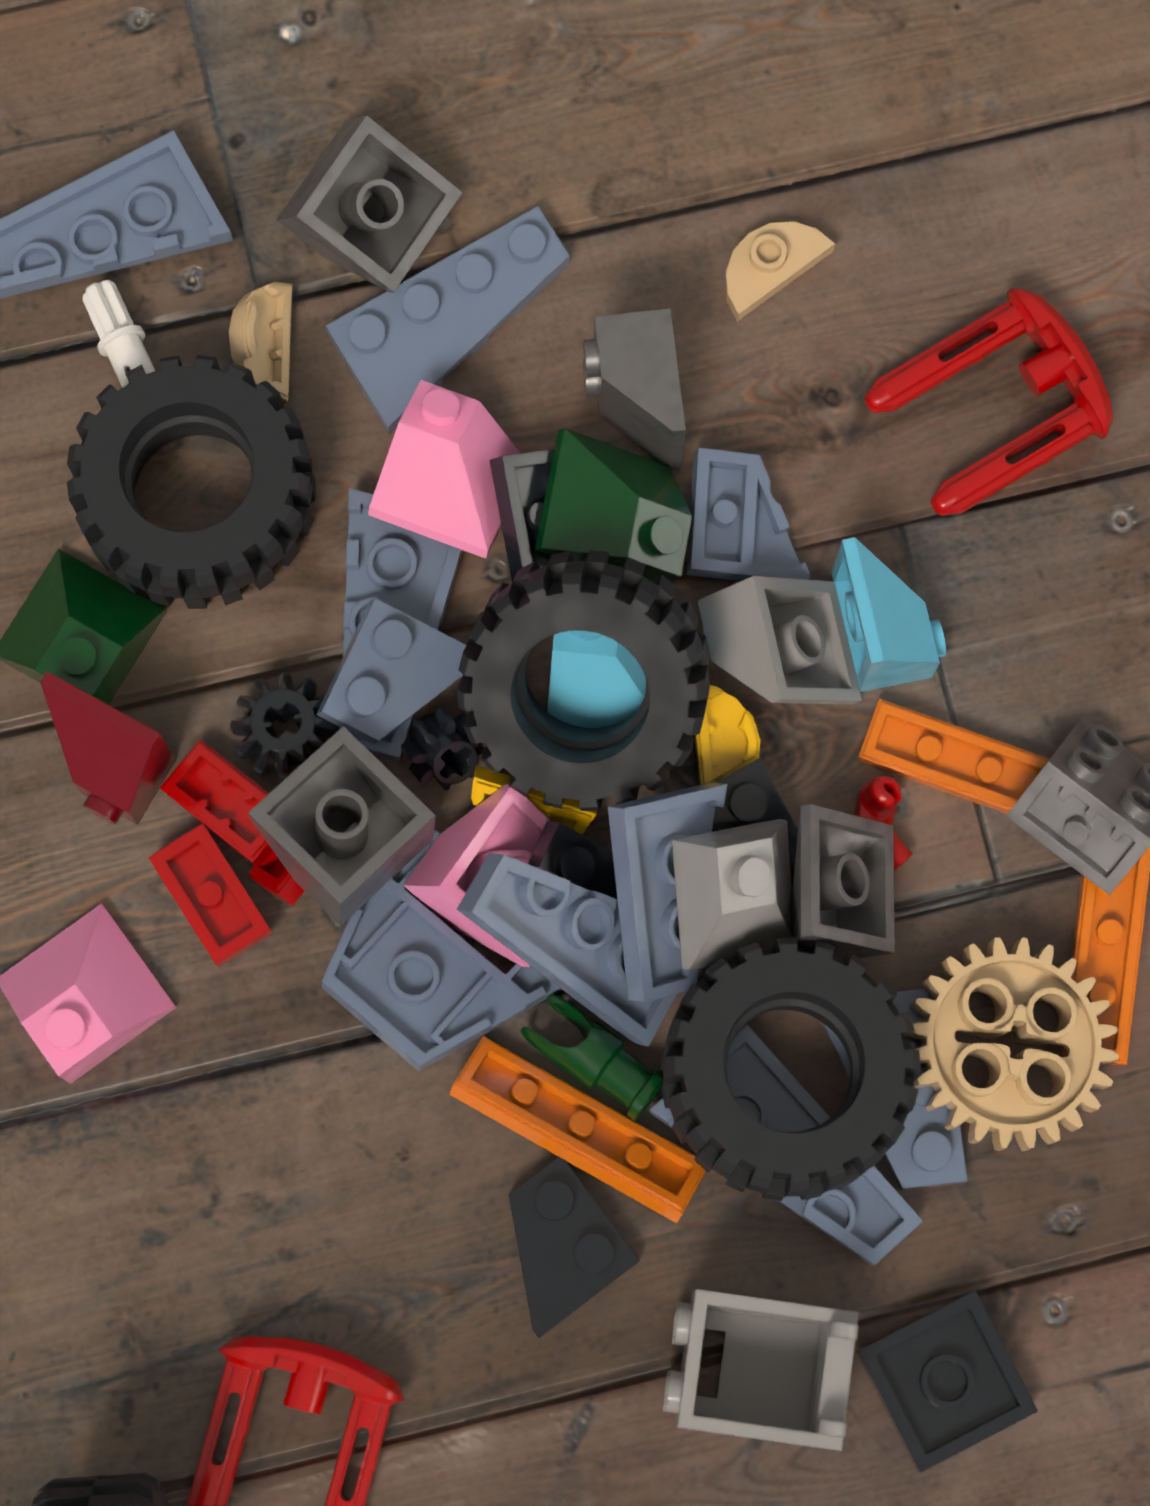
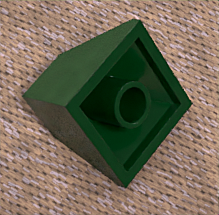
[535,428,692,583]
[0,548,167,705]

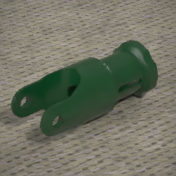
[520,994,664,1122]

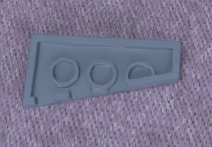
[339,488,464,763]
[457,852,677,1047]
[649,1024,923,1266]

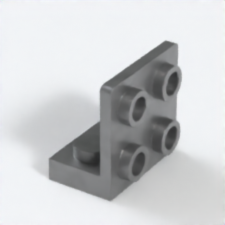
[1006,718,1150,895]

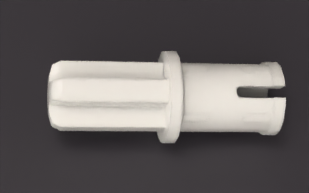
[82,280,155,388]

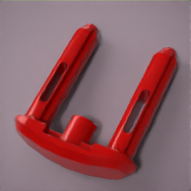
[864,288,1113,516]
[186,1335,405,1506]

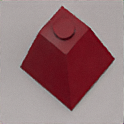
[40,672,176,825]

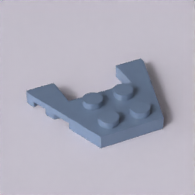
[321,829,562,1072]

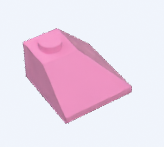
[368,380,520,559]
[403,784,551,967]
[0,903,177,1084]

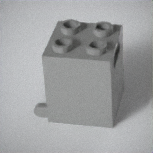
[663,1289,859,1451]

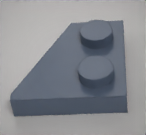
[686,448,810,581]
[316,598,466,743]

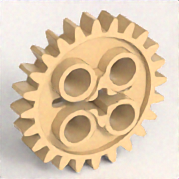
[910,937,1119,1151]

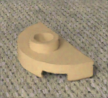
[725,221,835,322]
[228,282,292,403]

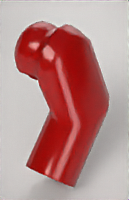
[854,775,913,871]

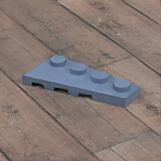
[0,130,233,299]
[326,206,570,435]

